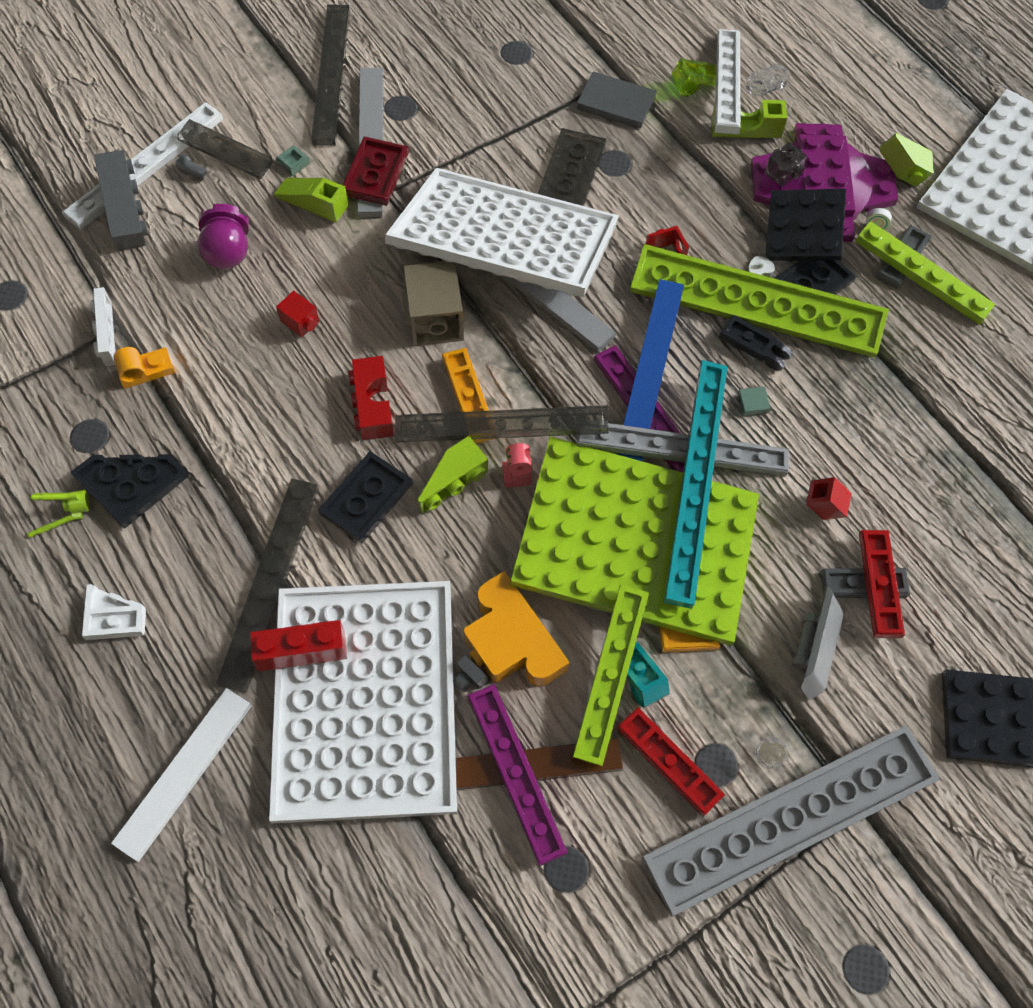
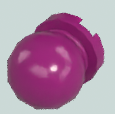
[197,204,249,270]

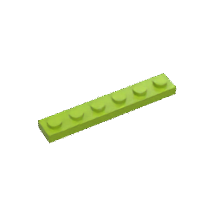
[855,221,995,325]
[572,584,649,766]

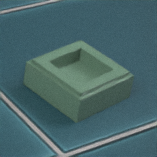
[276,145,310,176]
[738,386,771,416]

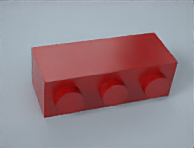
[250,620,347,672]

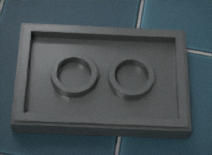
[577,71,657,129]

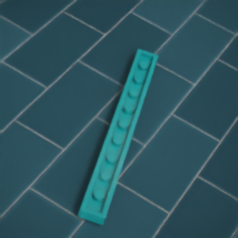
[663,360,728,609]

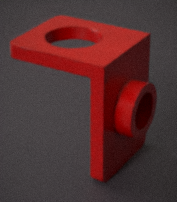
[645,225,689,255]

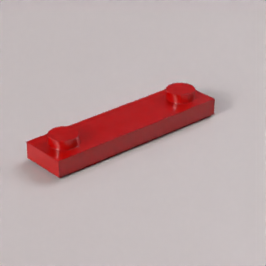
[858,530,905,638]
[616,707,726,817]

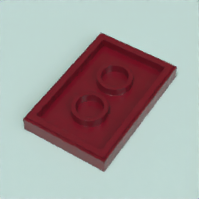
[343,136,409,206]

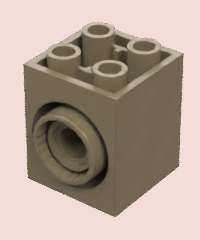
[402,261,464,346]

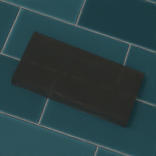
[538,128,607,206]

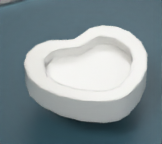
[748,256,775,277]

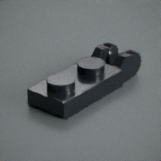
[719,315,793,371]

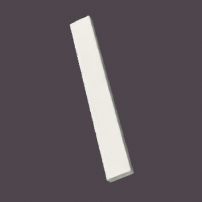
[715,29,740,134]
[62,102,223,230]

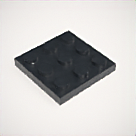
[765,188,846,261]
[942,669,1033,767]

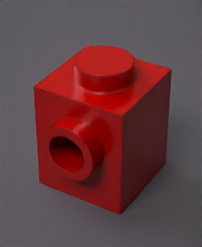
[276,290,320,337]
[806,477,852,520]

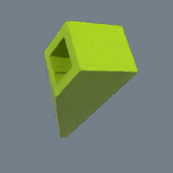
[274,178,348,223]
[418,436,488,514]

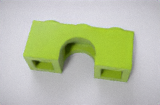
[711,100,788,138]

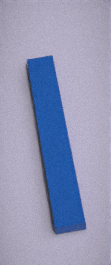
[616,279,684,461]

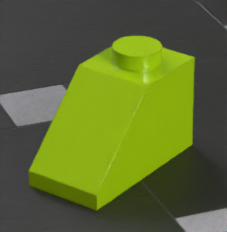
[879,133,933,187]

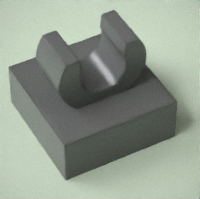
[453,655,490,692]

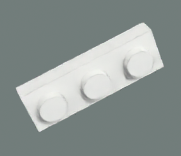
[91,287,115,367]

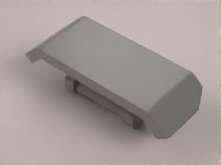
[792,585,844,700]

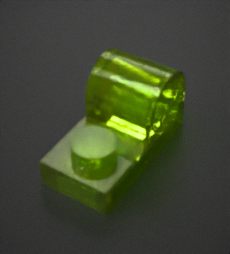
[671,58,716,97]

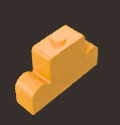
[464,571,570,686]

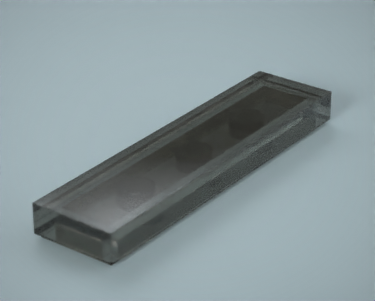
[177,119,273,180]

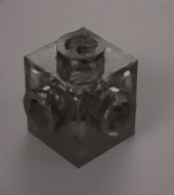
[765,142,807,187]

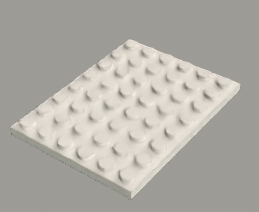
[916,89,1033,273]
[385,168,619,297]
[269,581,457,824]

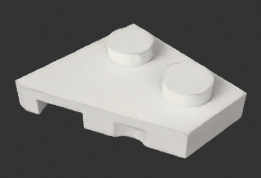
[82,584,146,640]

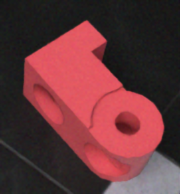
[502,443,532,488]

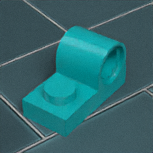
[626,641,670,708]

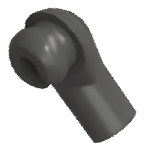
[176,154,207,180]

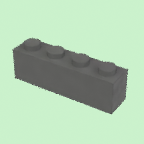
[94,150,148,251]

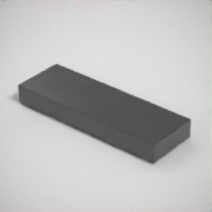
[875,225,932,289]
[820,568,910,598]

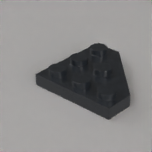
[70,454,189,529]

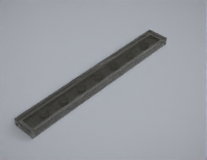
[311,4,350,146]
[394,405,609,443]

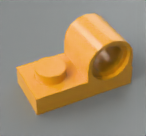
[113,347,175,389]

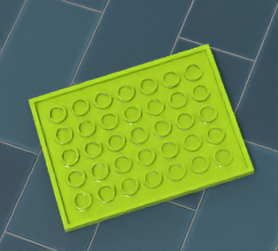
[510,436,759,646]

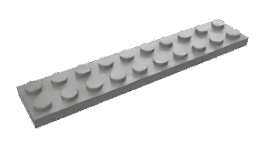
[642,725,940,917]

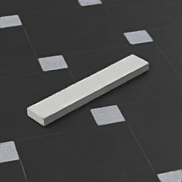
[111,688,252,862]

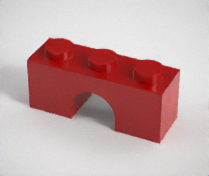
[348,355,394,440]

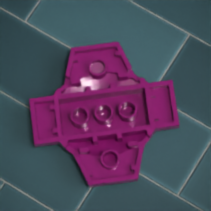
[751,123,898,242]

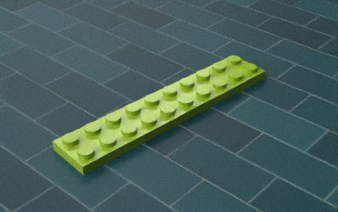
[630,244,889,358]

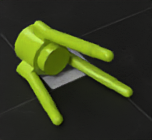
[27,490,90,538]

